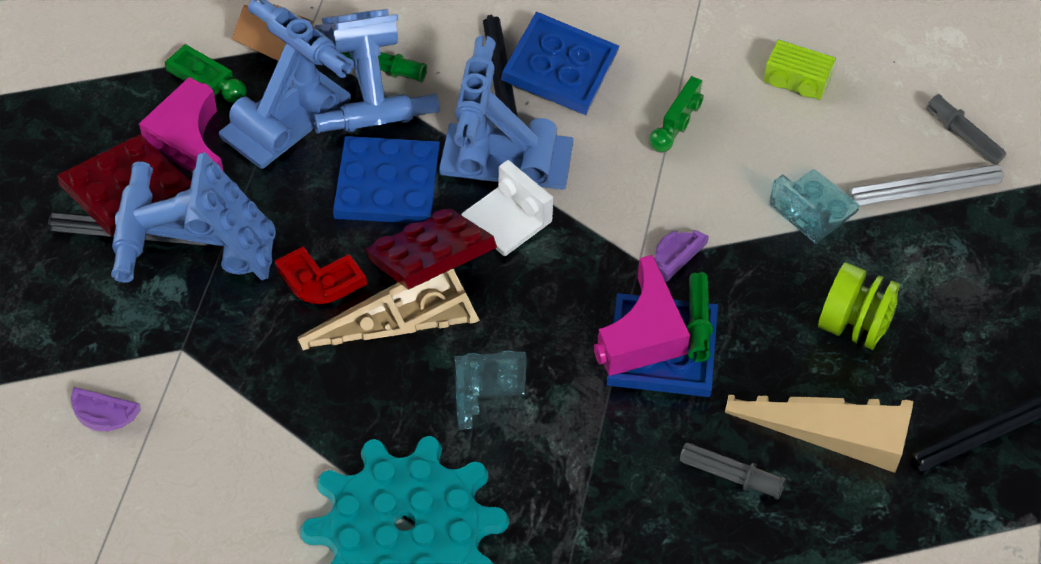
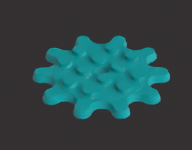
[300,436,510,564]

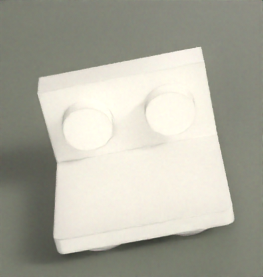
[462,160,553,256]

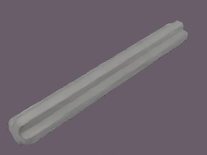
[849,164,1003,206]

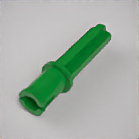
[342,52,427,83]
[686,272,713,362]

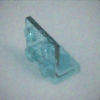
[769,169,860,244]
[455,351,527,430]

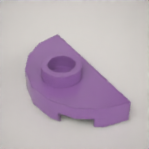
[655,230,709,282]
[71,387,141,432]

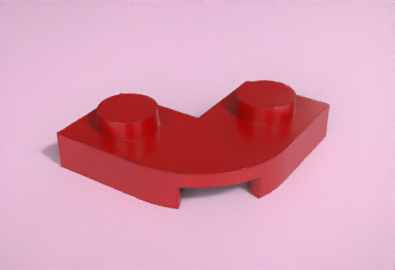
[274,246,367,304]

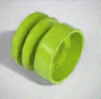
[818,262,900,350]

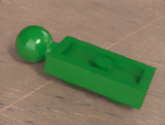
[165,44,247,103]
[649,76,704,153]

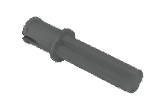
[926,94,1006,165]
[680,443,786,499]

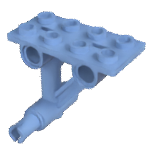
[219,0,354,169]
[313,9,439,134]
[439,35,573,190]
[111,152,276,283]

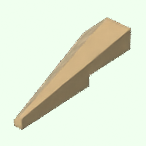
[297,269,480,350]
[725,395,913,473]

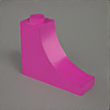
[139,77,224,173]
[594,255,690,376]

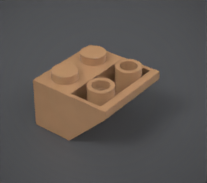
[232,2,315,61]

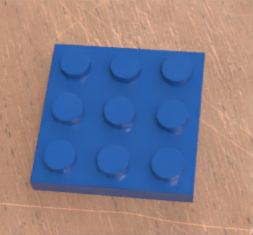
[501,11,619,115]
[333,136,440,223]
[607,293,718,397]

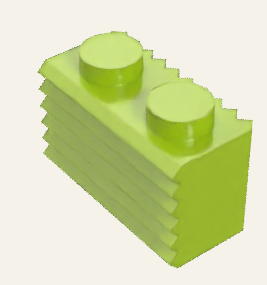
[763,39,836,100]

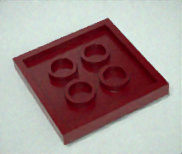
[57,134,191,237]
[365,209,497,290]

